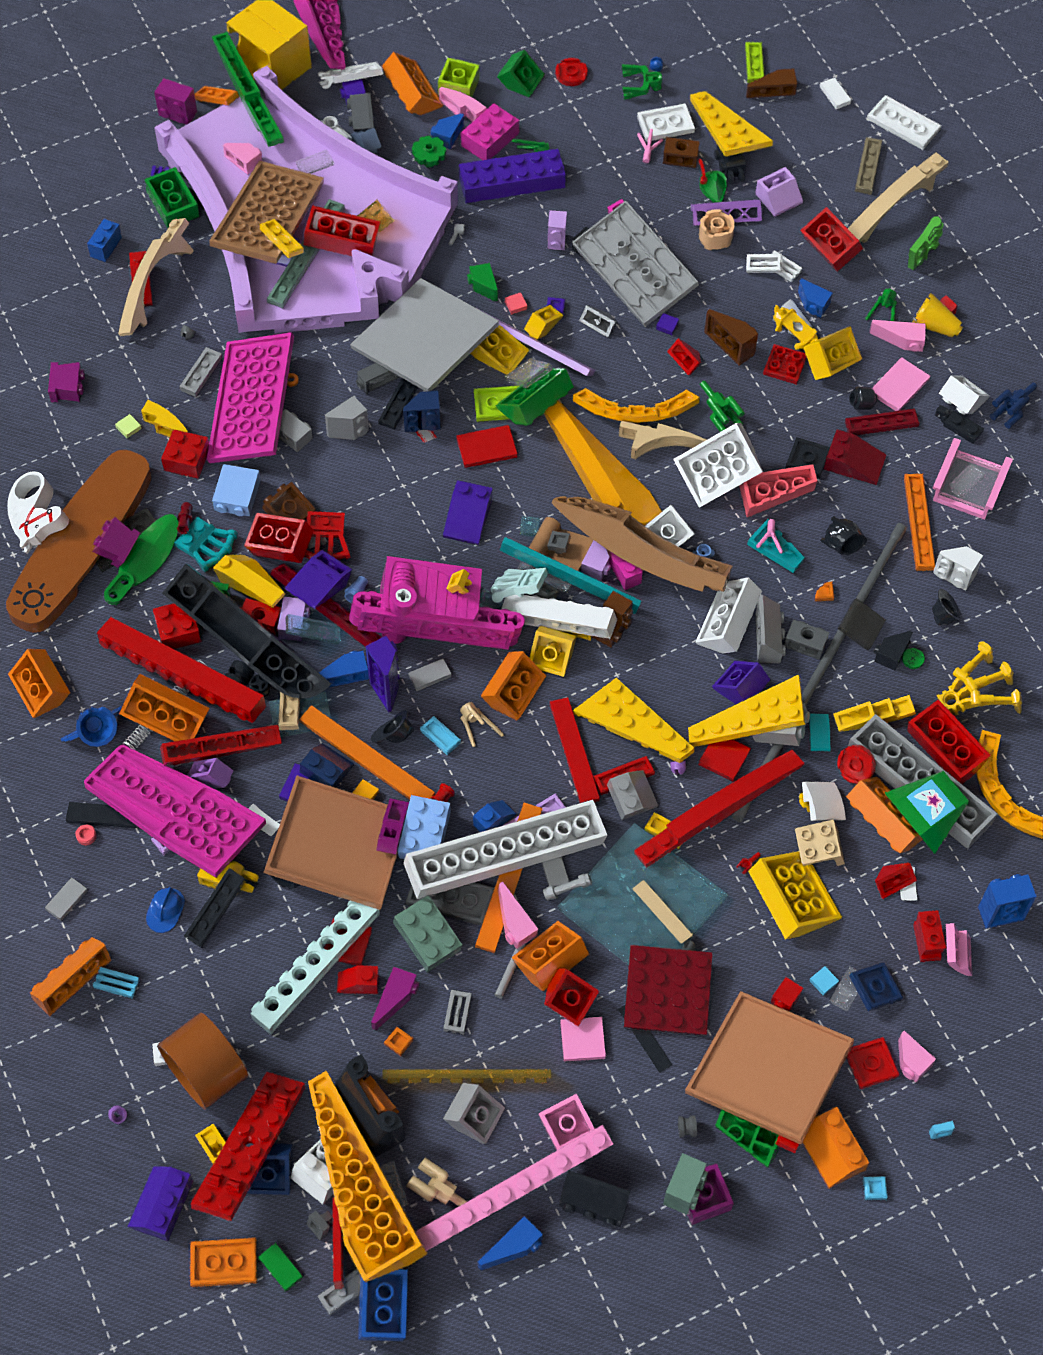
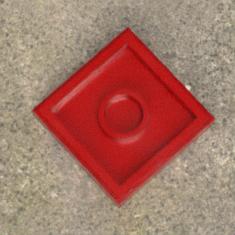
[698,739,751,782]
[324,919,372,966]
[846,1037,899,1090]

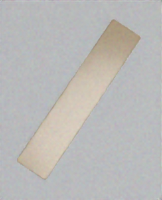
[633,880,692,944]

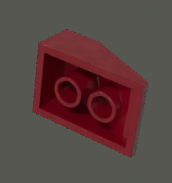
[824,429,886,485]

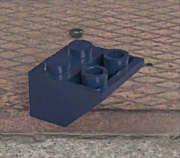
[403,391,440,432]

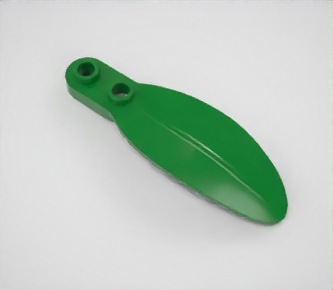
[104,514,178,605]

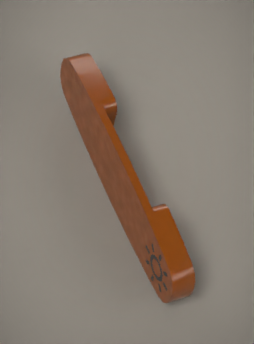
[6,450,151,633]

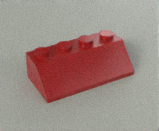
[303,205,381,256]
[907,699,991,784]

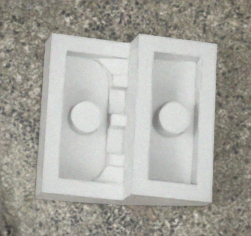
[802,782,846,821]

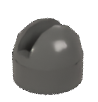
[180,325,196,340]

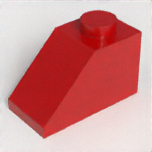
[337,965,379,994]

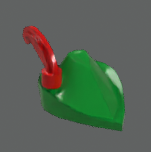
[698,159,727,203]

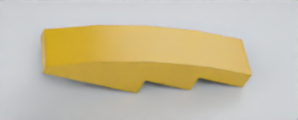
[833,695,916,732]

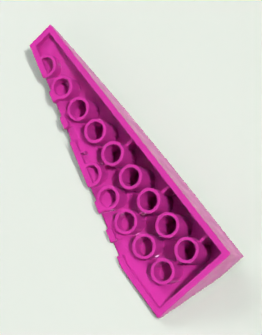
[293,0,346,70]

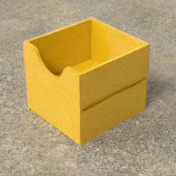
[226,0,312,90]

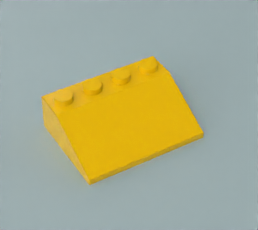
[748,851,842,940]

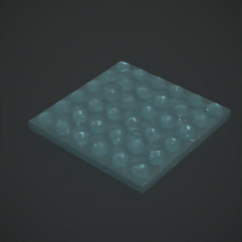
[558,823,728,965]

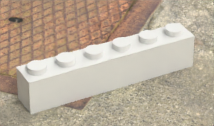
[501,595,617,639]

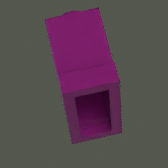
[48,362,85,402]
[92,517,140,568]

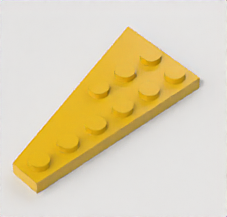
[690,91,773,157]
[688,675,805,747]
[573,678,694,763]

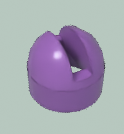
[670,761,686,775]
[108,1106,127,1124]

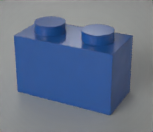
[87,219,122,262]

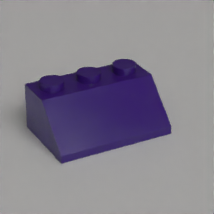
[128,1166,193,1241]

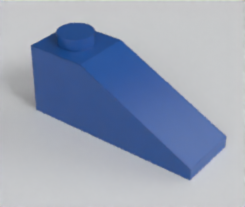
[319,651,369,688]
[478,1216,543,1270]

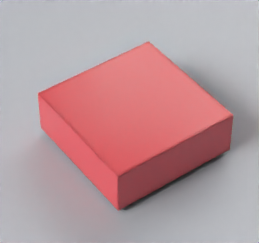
[505,293,527,314]

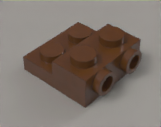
[262,482,316,520]

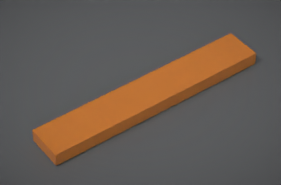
[904,474,935,571]

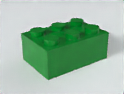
[144,167,199,229]

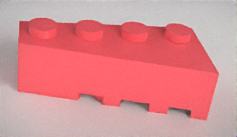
[739,465,817,517]

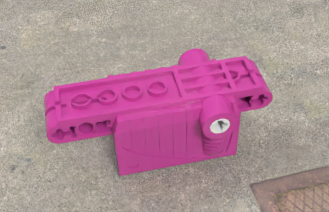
[349,556,525,650]

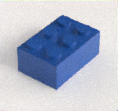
[978,874,1037,929]
[358,1269,408,1341]

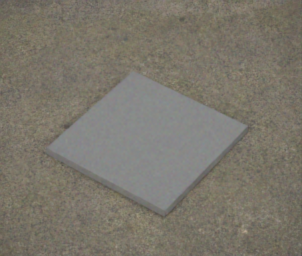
[350,278,500,391]

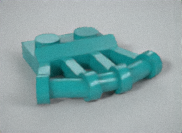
[174,517,238,572]

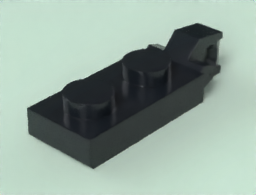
[935,405,984,444]

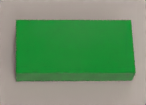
[258,1243,303,1292]

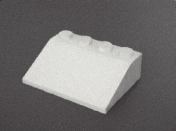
[674,423,763,507]

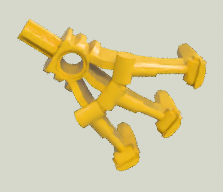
[937,641,1022,716]

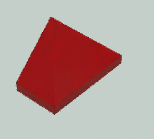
[667,338,701,376]
[875,863,917,899]

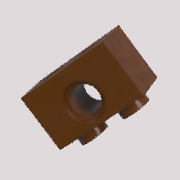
[663,137,700,168]

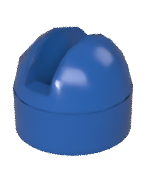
[650,57,663,72]

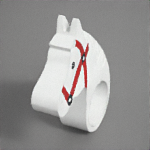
[8,472,69,554]

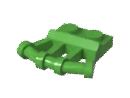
[908,216,944,271]

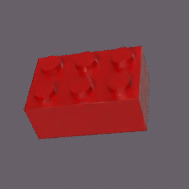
[800,207,863,272]
[244,513,314,563]

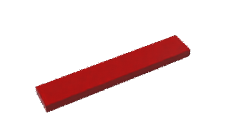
[549,697,600,803]

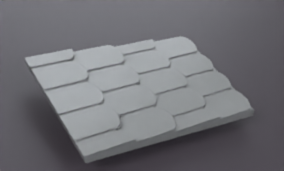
[572,201,699,327]

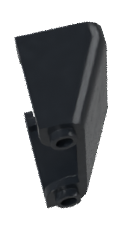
[334,1054,405,1157]

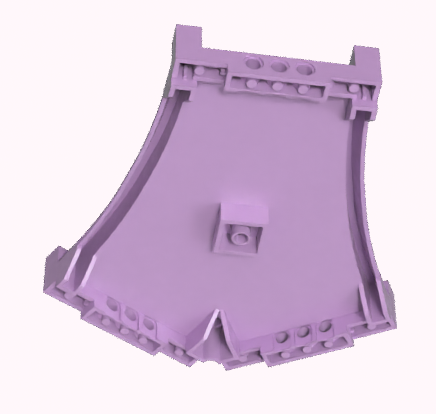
[154,66,458,333]

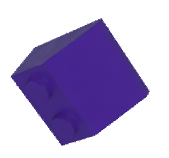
[712,661,770,705]

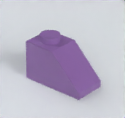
[187,758,233,789]

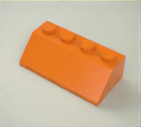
[382,52,443,115]
[119,674,210,741]
[846,777,923,853]
[30,937,111,1016]

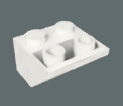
[933,546,983,591]
[291,1139,334,1204]

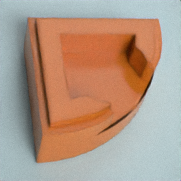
[815,582,834,601]

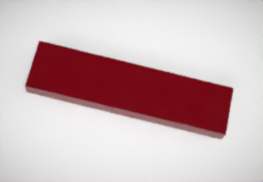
[845,409,919,435]

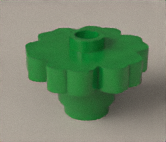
[412,136,446,168]

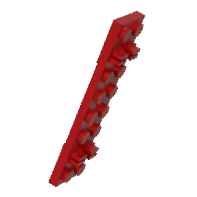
[191,1072,305,1221]

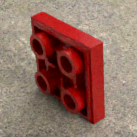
[763,344,807,385]

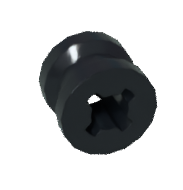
[250,674,270,697]

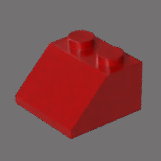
[544,968,599,1027]

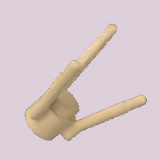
[460,702,504,747]

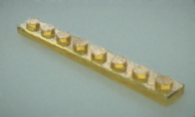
[382,1069,551,1083]

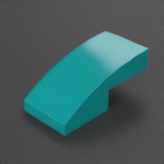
[809,714,831,751]

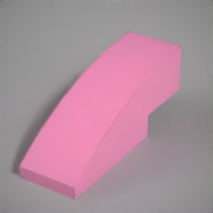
[439,87,486,122]

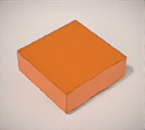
[384,1027,413,1057]

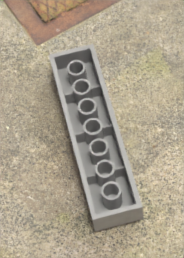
[848,714,997,849]

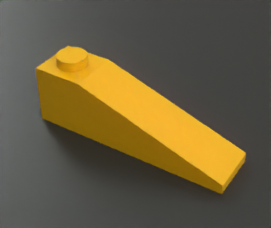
[213,555,285,607]

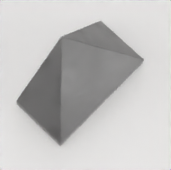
[579,305,616,337]

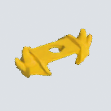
[773,305,818,350]

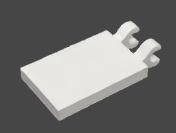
[318,62,383,89]

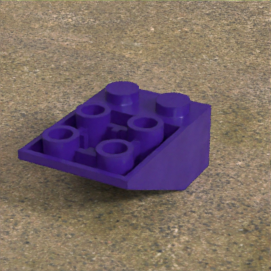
[285,550,352,609]

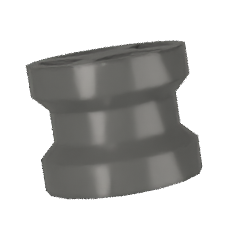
[678,1115,697,1138]

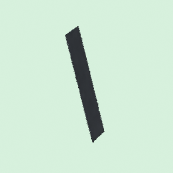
[618,1005,672,1073]

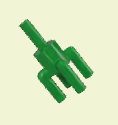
[700,381,745,432]

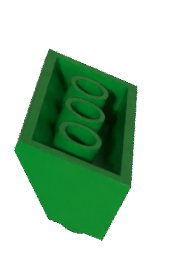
[496,368,574,426]

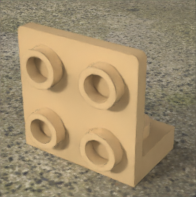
[795,819,845,866]

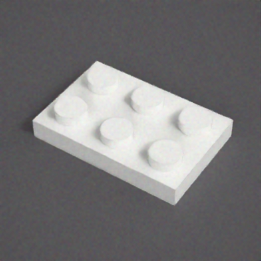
[637,104,695,142]

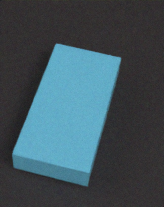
[420,716,461,755]

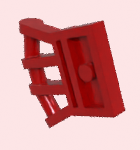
[304,511,351,560]

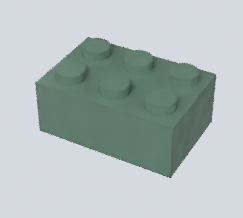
[393,895,462,972]

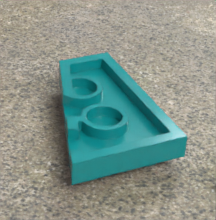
[747,519,805,573]

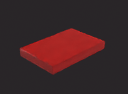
[456,425,517,468]

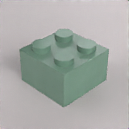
[663,1153,708,1215]

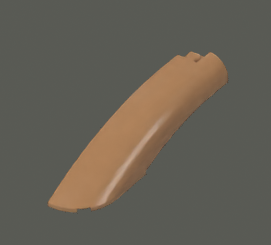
[552,496,733,592]

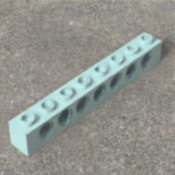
[251,901,380,1035]

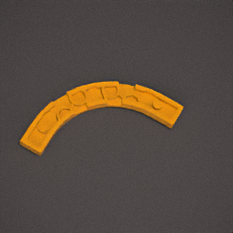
[573,388,700,423]
[976,730,1043,839]

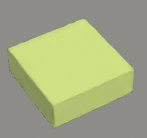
[115,414,141,438]

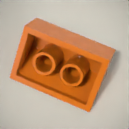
[8,649,70,718]
[481,651,546,720]
[512,921,589,991]
[803,1107,869,1188]

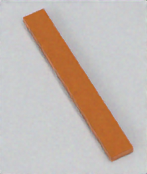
[299,705,435,800]
[475,802,543,953]

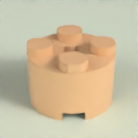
[699,209,735,250]

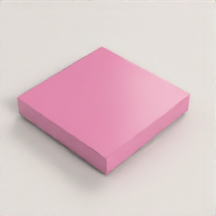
[560,1017,606,1062]

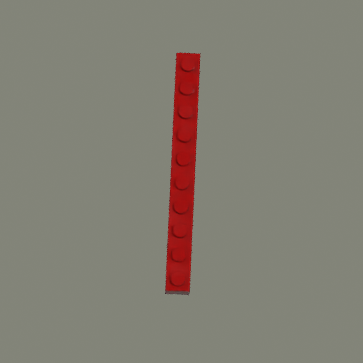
[97,617,266,723]

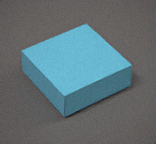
[809,967,839,996]
[929,1121,955,1139]
[863,1176,887,1200]

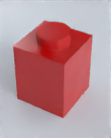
[771,977,803,1012]

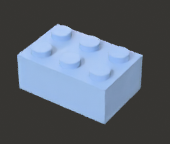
[397,795,451,859]

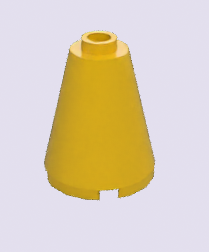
[912,293,963,337]

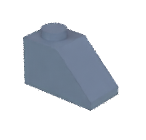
[350,128,382,154]

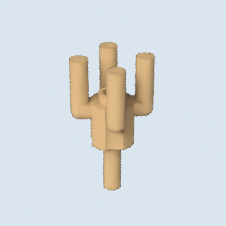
[406,1158,467,1206]

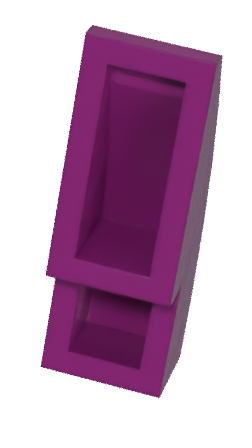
[376,798,409,855]

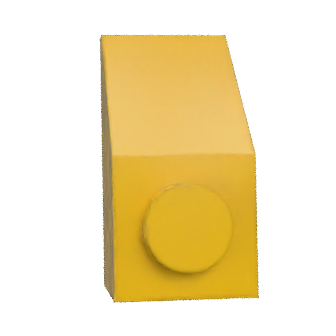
[524,305,563,340]

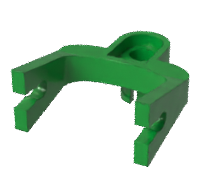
[622,64,663,100]

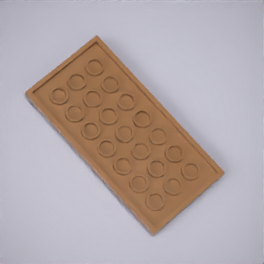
[210,161,324,264]

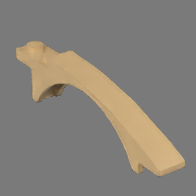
[848,153,948,243]
[119,218,194,336]
[619,421,706,459]

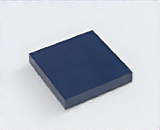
[849,962,903,1012]

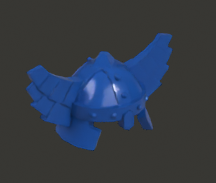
[61,706,122,747]

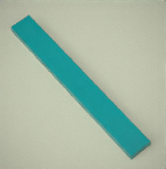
[500,537,641,614]

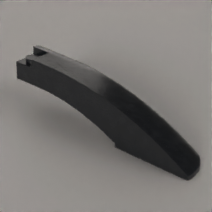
[162,564,332,698]

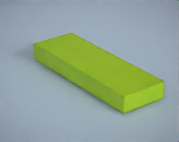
[745,42,764,83]

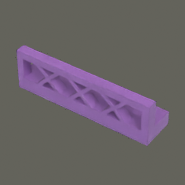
[691,200,762,225]

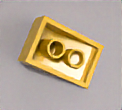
[470,325,529,376]
[803,326,862,380]

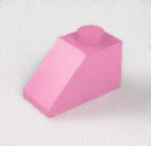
[223,143,262,175]
[898,1031,936,1082]

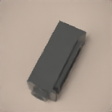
[356,363,402,395]

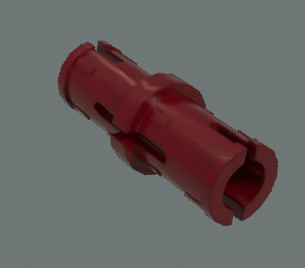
[177,502,193,534]

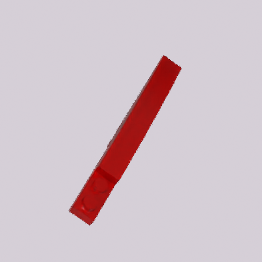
[634,750,805,868]

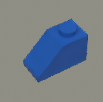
[430,114,464,149]
[798,279,833,318]
[473,800,516,832]

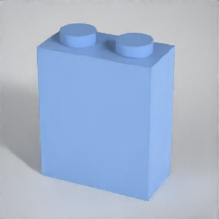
[212,464,261,517]

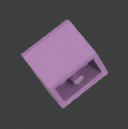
[756,167,803,217]

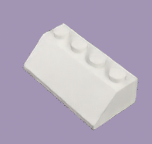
[696,578,762,654]

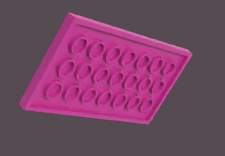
[207,332,294,463]

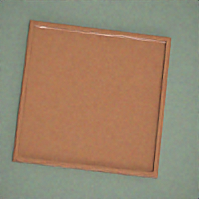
[264,776,398,910]
[685,991,854,1144]

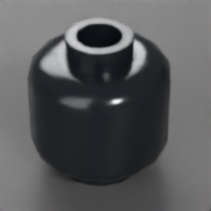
[849,387,877,410]

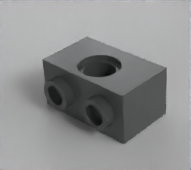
[784,620,829,660]

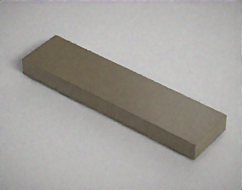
[855,137,882,194]

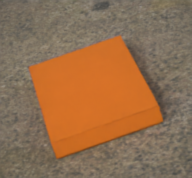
[190,1238,257,1287]

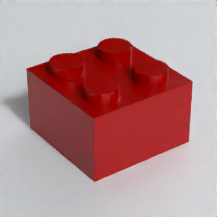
[161,429,209,479]
[153,603,201,649]

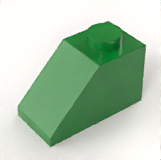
[467,263,498,301]

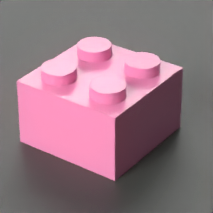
[539,1094,595,1151]

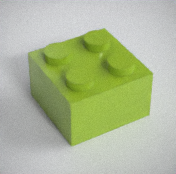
[438,58,480,97]

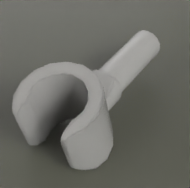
[448,224,465,246]

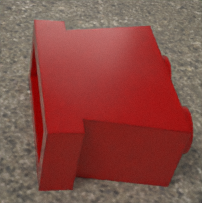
[913,910,946,962]

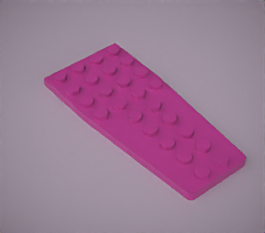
[84,745,266,877]

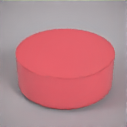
[75,825,97,846]

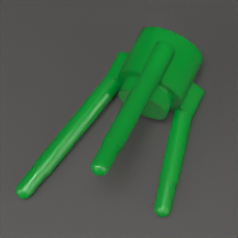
[512,139,549,152]
[865,289,897,321]

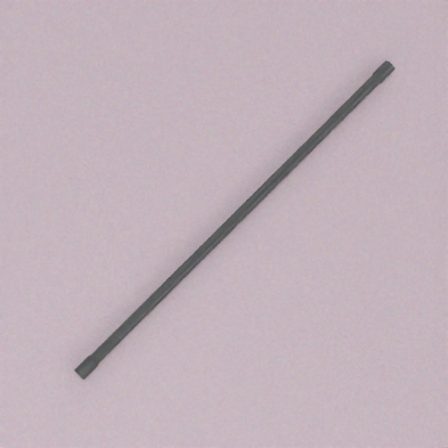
[732,523,907,822]

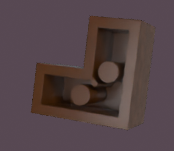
[592,591,634,648]

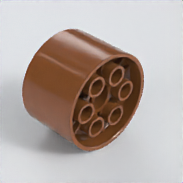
[157,1012,248,1110]

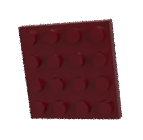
[624,945,712,1036]

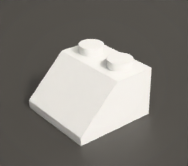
[939,375,990,415]

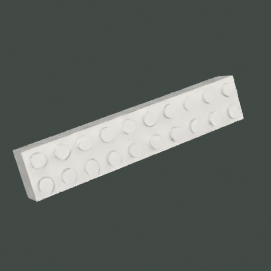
[404,800,607,899]

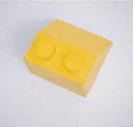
[530,626,577,677]

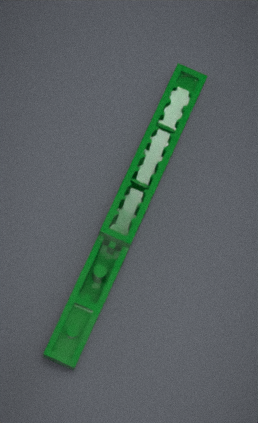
[212,32,284,147]

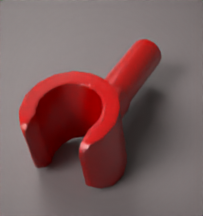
[736,852,761,874]

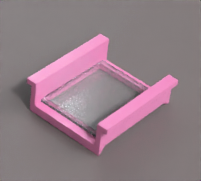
[933,438,1013,520]

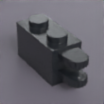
[714,145,746,185]

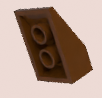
[704,309,758,366]

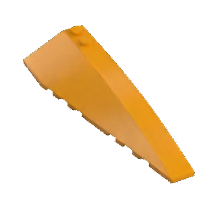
[544,400,662,526]
[308,1071,428,1282]

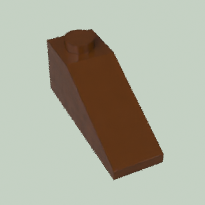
[746,69,797,98]

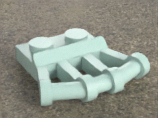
[491,568,548,603]

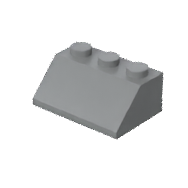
[756,595,785,663]

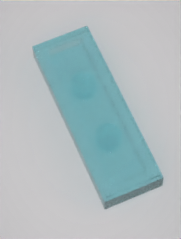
[285,614,341,644]

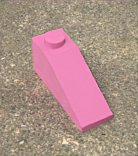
[870,320,925,352]
[498,882,538,949]

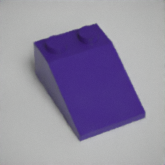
[443,480,493,545]

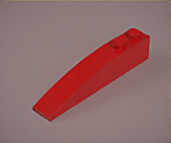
[160,725,282,766]

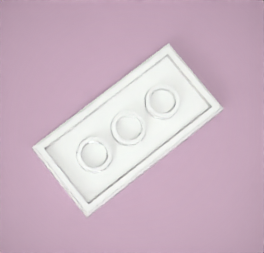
[867,95,941,150]

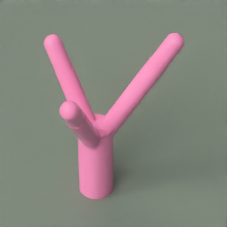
[637,129,663,163]
[757,519,783,554]

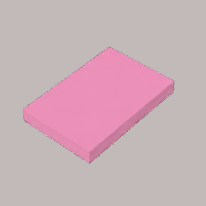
[873,357,930,411]

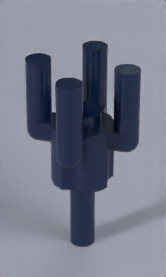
[990,382,1037,429]

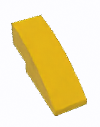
[141,400,188,437]

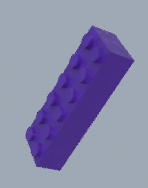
[459,149,566,203]

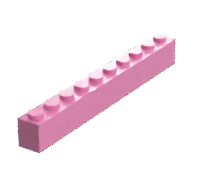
[416,1125,613,1251]

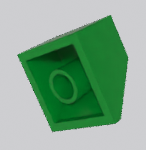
[497,50,545,97]

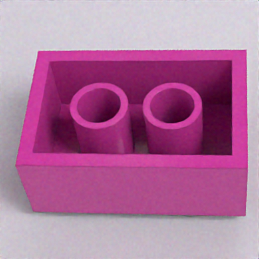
[461,103,519,160]

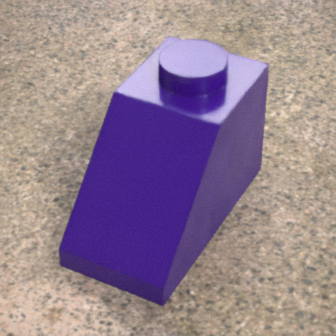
[340,79,366,105]

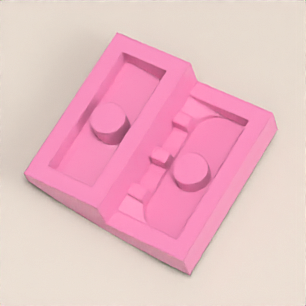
[946,923,972,976]

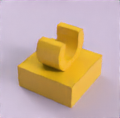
[446,569,472,594]

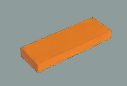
[195,86,239,105]

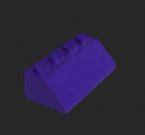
[366,636,400,713]

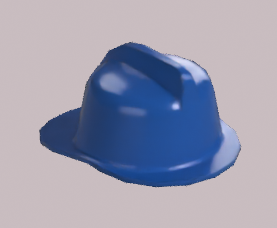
[146,887,185,933]

